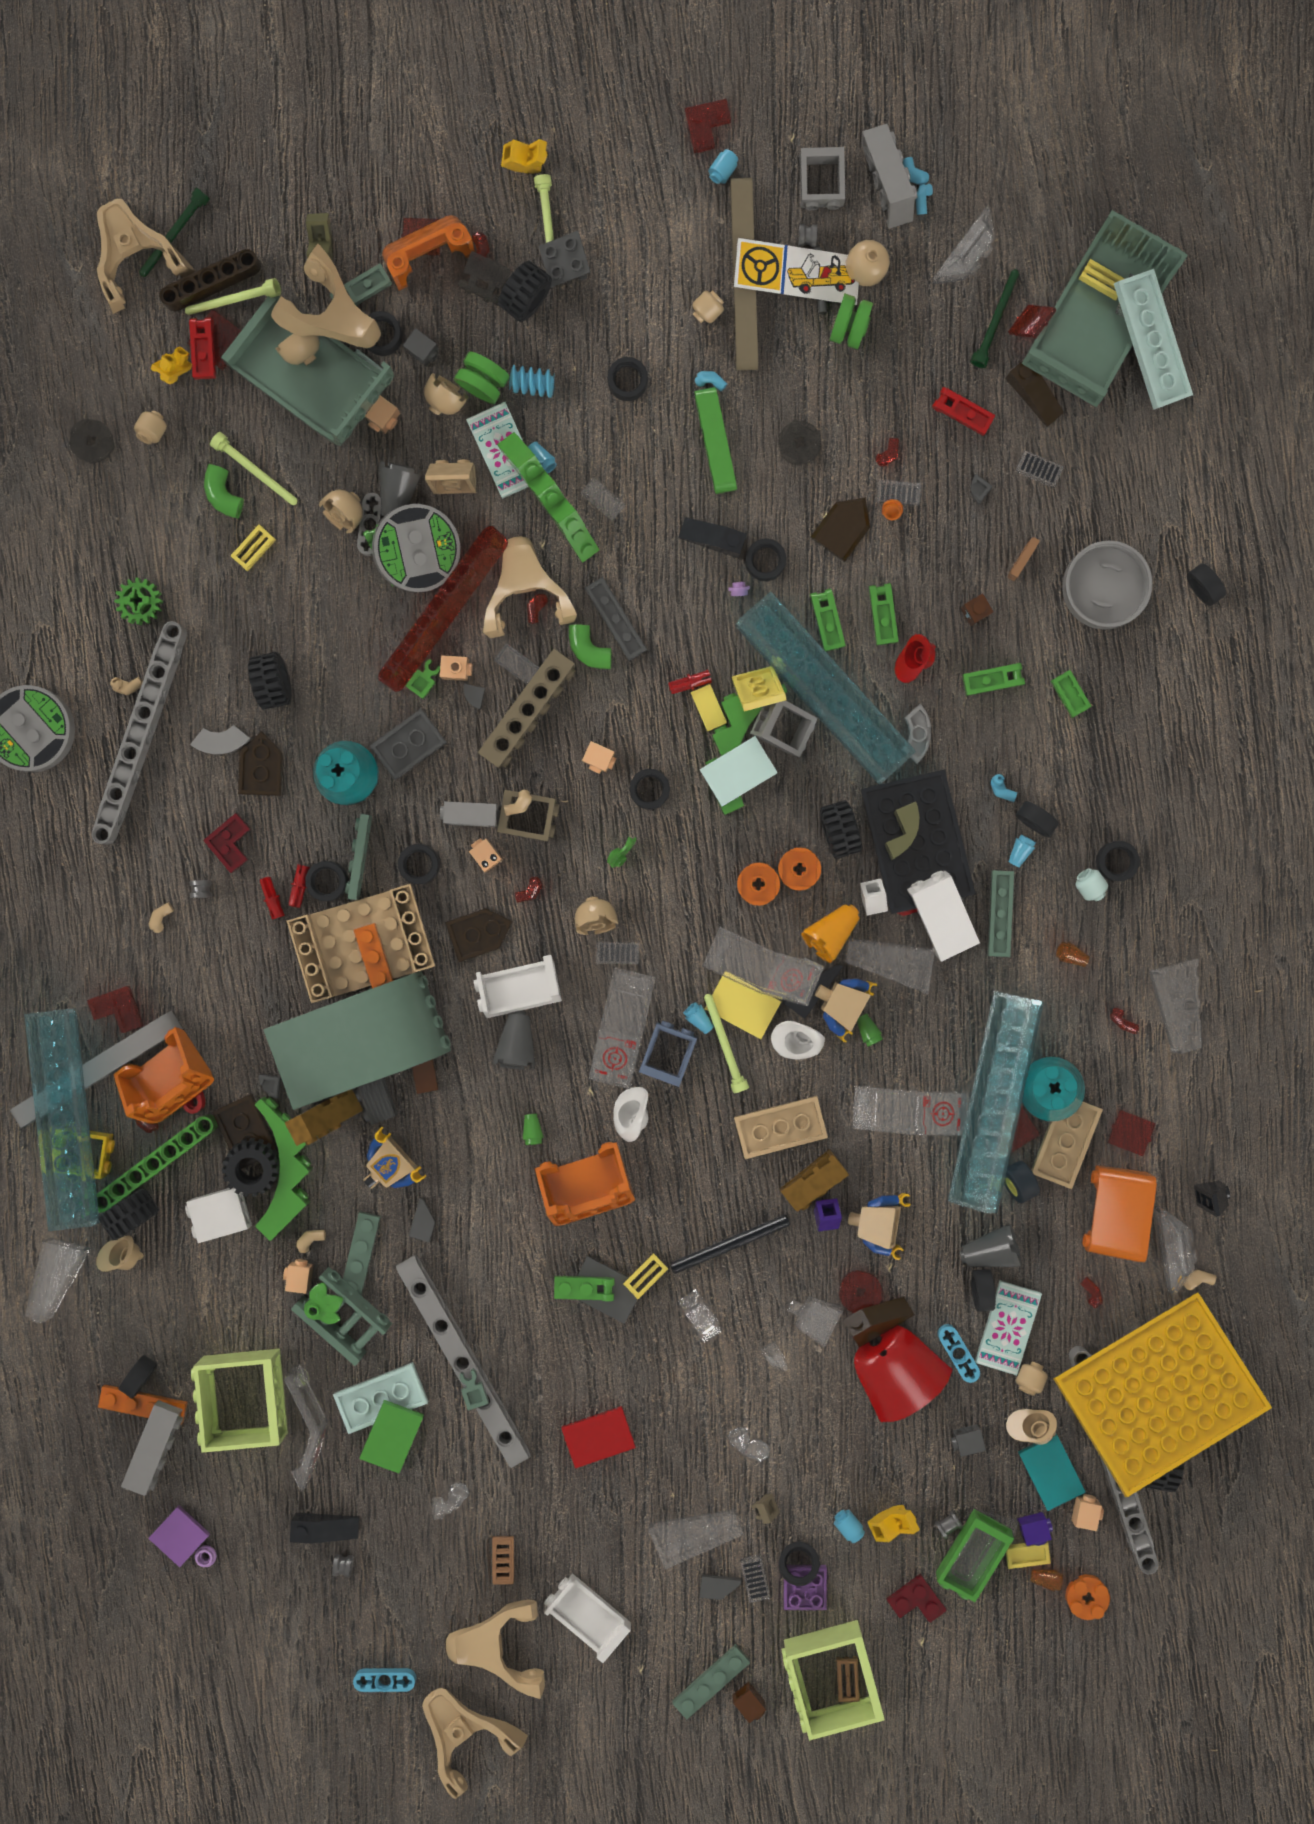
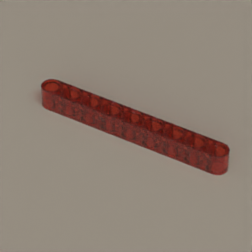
[378,526,508,692]

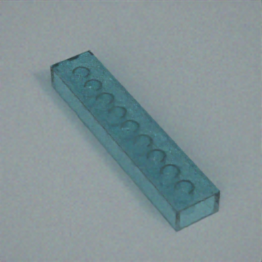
[735,591,916,785]
[948,991,1044,1213]
[24,1008,100,1231]

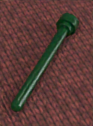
[139,187,210,277]
[970,269,1019,368]

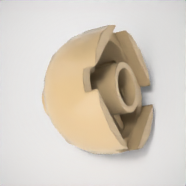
[846,240,890,286]
[275,334,320,366]
[424,373,468,415]
[319,489,363,533]
[575,897,618,935]

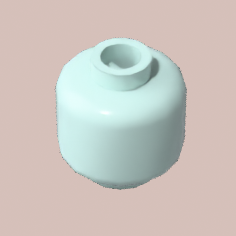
[1076,869,1108,901]

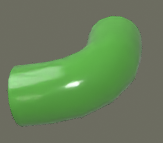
[204,464,244,519]
[569,625,612,669]

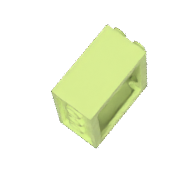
[191,1349,288,1453]
[781,1620,885,1741]

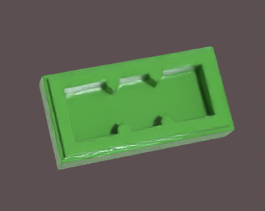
[1050,670,1092,718]

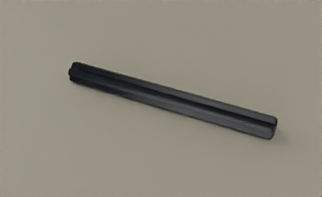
[670,1214,790,1274]

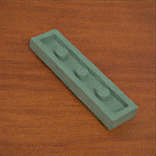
[345,814,372,900]
[987,870,1014,957]
[343,1211,381,1296]
[673,1644,750,1719]

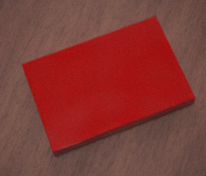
[561,1406,636,1469]

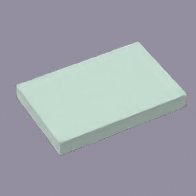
[700,736,777,807]

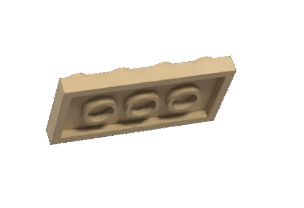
[734,1096,828,1159]
[1031,1102,1103,1189]

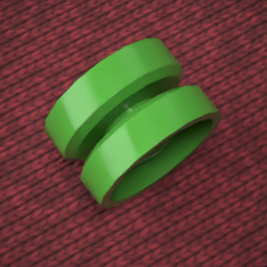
[829,293,873,350]
[454,351,510,404]

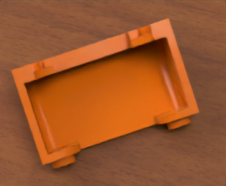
[382,215,475,291]
[113,1027,214,1124]
[535,1142,635,1226]
[1082,1165,1157,1262]

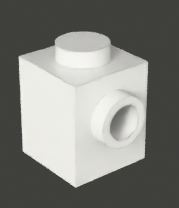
[860,878,888,916]

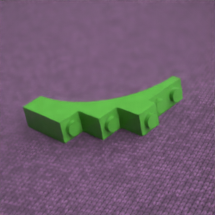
[497,432,599,563]
[705,684,787,815]
[255,1097,313,1241]

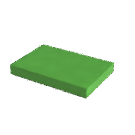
[359,1400,424,1473]

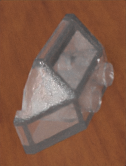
[932,206,995,284]
[1154,1205,1197,1295]

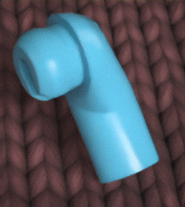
[903,157,929,185]
[915,184,933,215]
[695,371,728,392]
[990,774,1017,802]

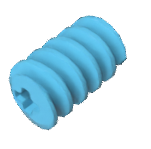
[509,365,555,398]

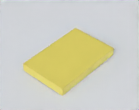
[732,666,786,711]
[704,971,781,1039]

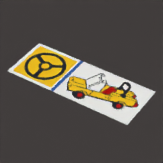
[734,238,859,305]

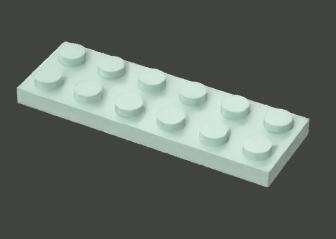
[1114,269,1193,410]

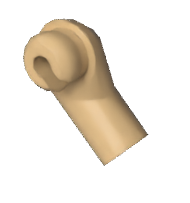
[110,677,143,695]
[504,790,532,816]
[149,902,174,933]
[296,1230,326,1253]
[1184,1270,1216,1290]

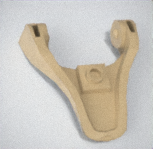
[97,199,195,314]
[271,244,381,348]
[483,536,577,638]
[446,1599,545,1699]
[422,1688,528,1799]

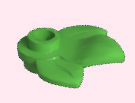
[607,837,637,868]
[304,1282,343,1324]

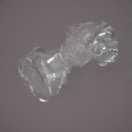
[728,1427,770,1462]
[432,1483,469,1520]

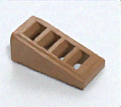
[492,1536,515,1585]

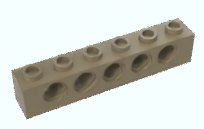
[478,649,576,769]

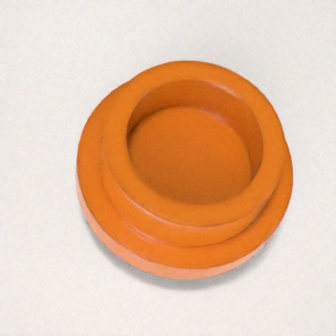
[882,499,903,520]

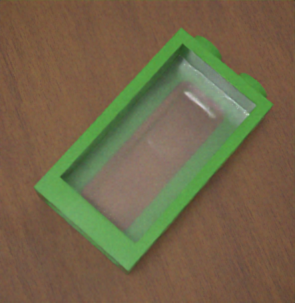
[936,1509,1014,1602]

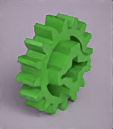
[114,577,163,625]

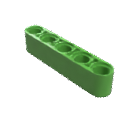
[694,387,737,494]

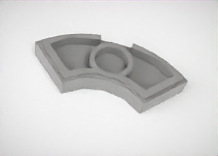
[902,704,931,764]
[190,725,251,755]

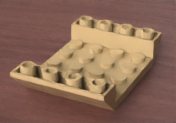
[287,884,435,1003]

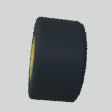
[1001,1161,1040,1203]

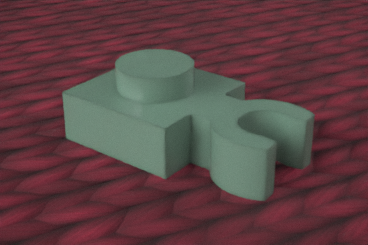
[460,1368,489,1411]

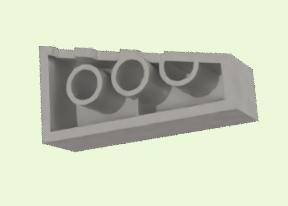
[862,124,917,229]
[121,1400,183,1496]

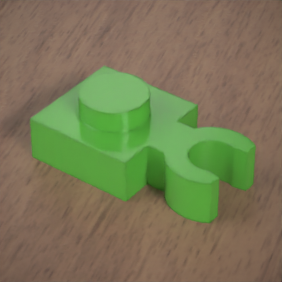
[406,659,440,700]

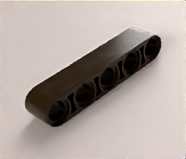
[159,249,261,312]

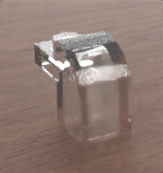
[679,1289,722,1343]

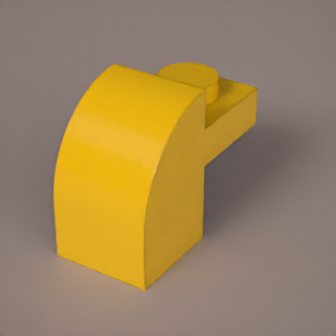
[501,139,547,174]
[867,1505,920,1543]

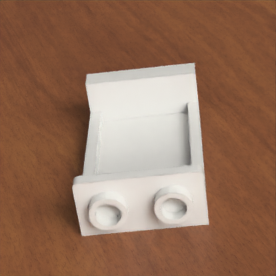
[907,871,980,962]
[474,955,562,1018]
[544,1573,631,1663]

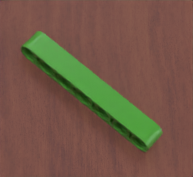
[91,1114,218,1213]

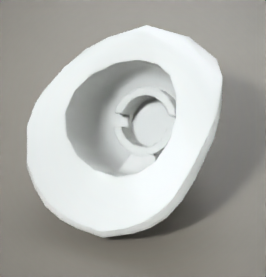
[771,1021,825,1059]
[613,1087,648,1142]

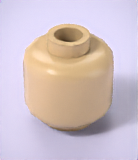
[692,290,724,324]
[134,411,167,444]
[1016,1362,1048,1396]

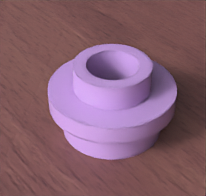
[728,582,750,596]
[195,1545,217,1567]

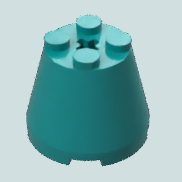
[313,741,379,805]
[1019,1057,1085,1121]

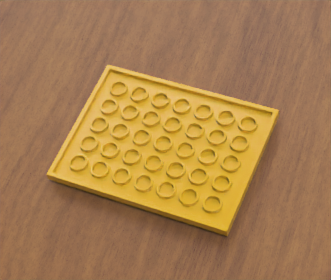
[1053,1292,1272,1497]

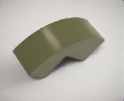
[306,213,333,262]
[885,801,920,860]

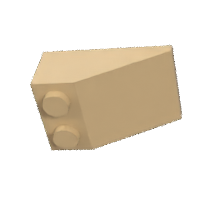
[425,459,476,494]

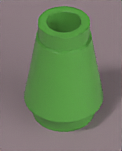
[857,1014,883,1047]
[523,1114,544,1145]

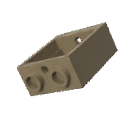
[497,790,560,842]

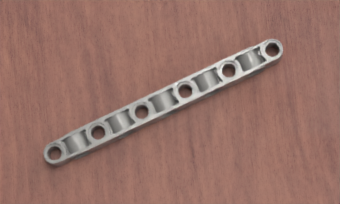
[91,621,187,845]
[396,1255,531,1468]
[1069,1346,1159,1575]

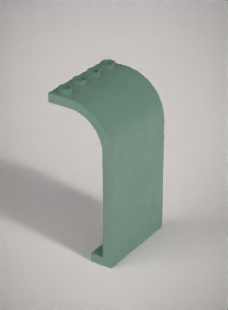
[1022,210,1188,408]
[221,295,394,446]
[263,971,451,1110]

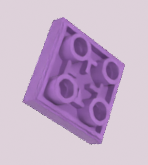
[148,1505,210,1567]
[784,1565,827,1610]

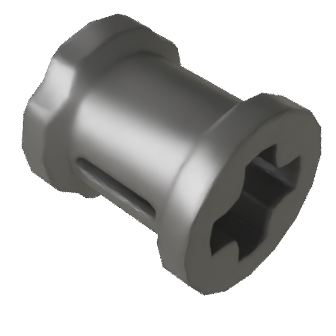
[935,1511,964,1539]

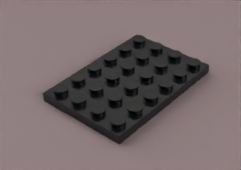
[860,769,976,914]

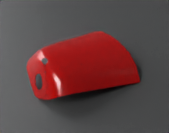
[854,1326,953,1422]

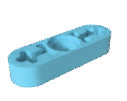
[938,1324,980,1383]
[353,1668,416,1692]

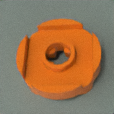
[778,848,821,891]
[737,863,780,906]
[1065,1574,1110,1620]

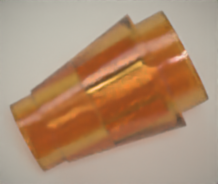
[1056,942,1090,967]
[1030,1569,1063,1592]

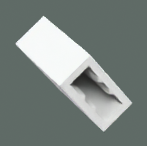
[185,1187,252,1243]

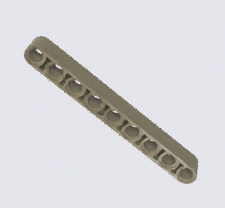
[730,178,758,371]

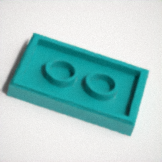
[1018,1434,1086,1511]

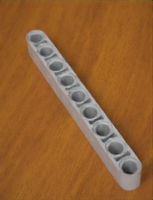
[10,1011,183,1129]

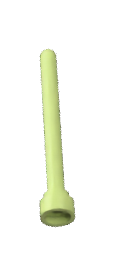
[534,174,554,243]
[185,278,281,315]
[210,432,297,505]
[704,994,749,1093]

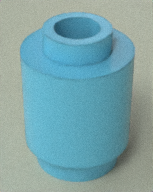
[708,149,738,184]
[834,1510,865,1543]

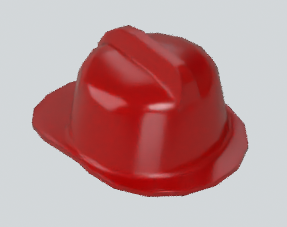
[894,634,936,683]

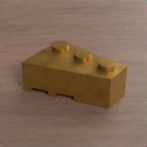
[285,1089,363,1146]
[780,1149,849,1212]

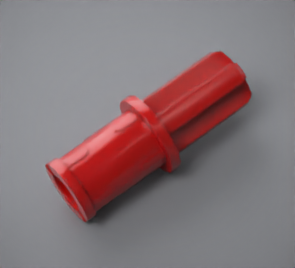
[668,670,712,694]
[288,864,311,908]
[260,877,285,920]

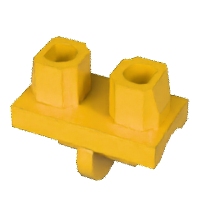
[151,346,192,384]

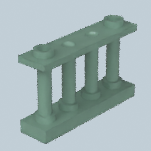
[291,1267,393,1366]

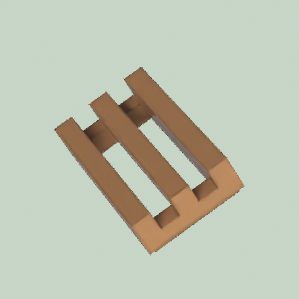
[1007,537,1040,581]
[836,1656,860,1702]

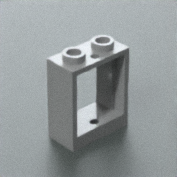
[799,147,845,210]
[750,701,818,757]
[440,801,500,827]

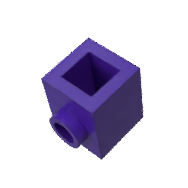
[814,1198,842,1232]
[1017,1512,1053,1546]

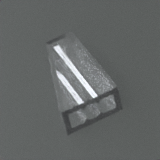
[25,1238,91,1323]

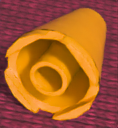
[801,904,860,963]

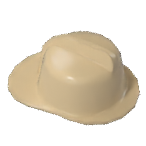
[96,1235,144,1272]
[1006,1409,1057,1445]

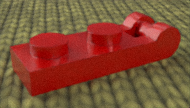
[189,317,216,380]
[932,387,996,436]

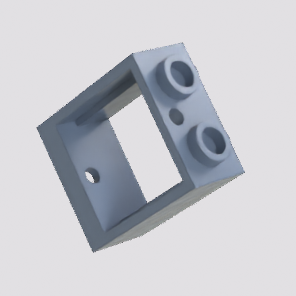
[639,1020,697,1087]

